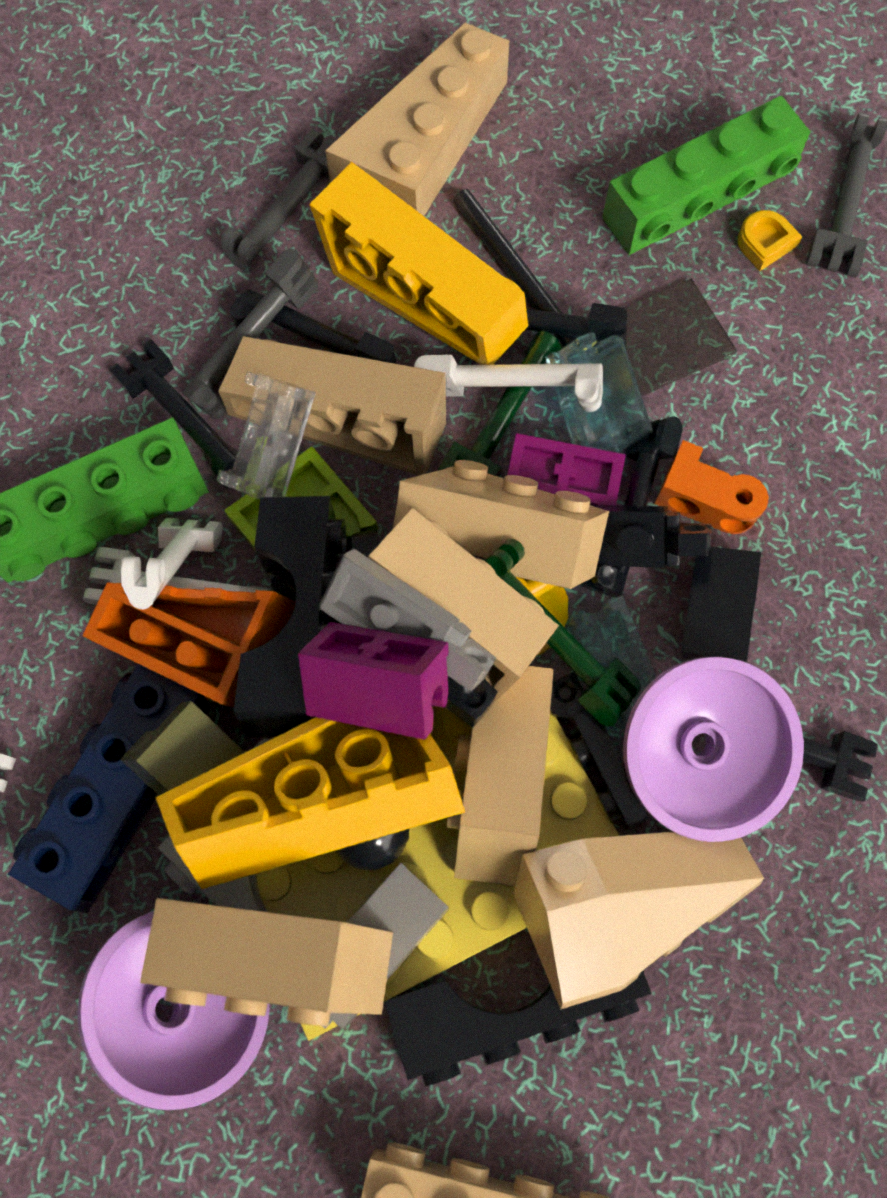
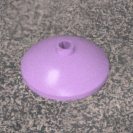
[623,657,804,842]
[78,911,270,1110]

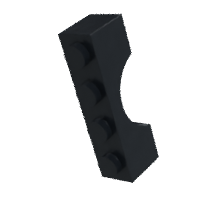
[233,496,347,737]
[384,971,652,1086]

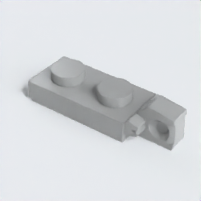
[319,549,496,691]

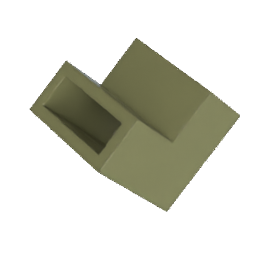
[120,701,245,795]

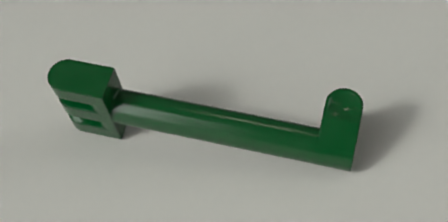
[438,331,563,477]
[485,539,641,727]

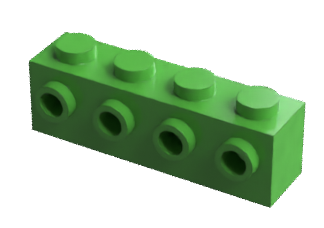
[602,95,811,255]
[0,417,209,583]

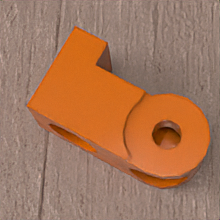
[654,440,769,534]

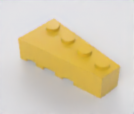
[309,162,528,365]
[155,717,465,889]

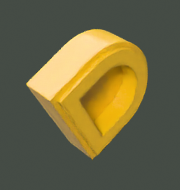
[738,210,802,271]

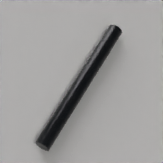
[453,189,582,351]

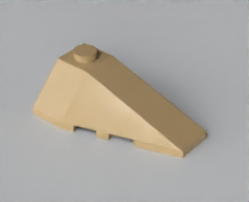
[513,832,764,1009]

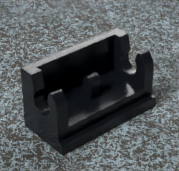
[681,547,761,663]

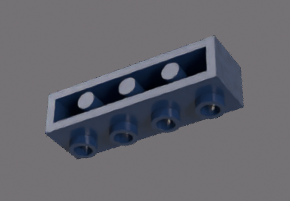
[7,664,211,913]

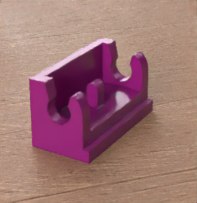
[507,433,626,505]
[298,622,449,740]

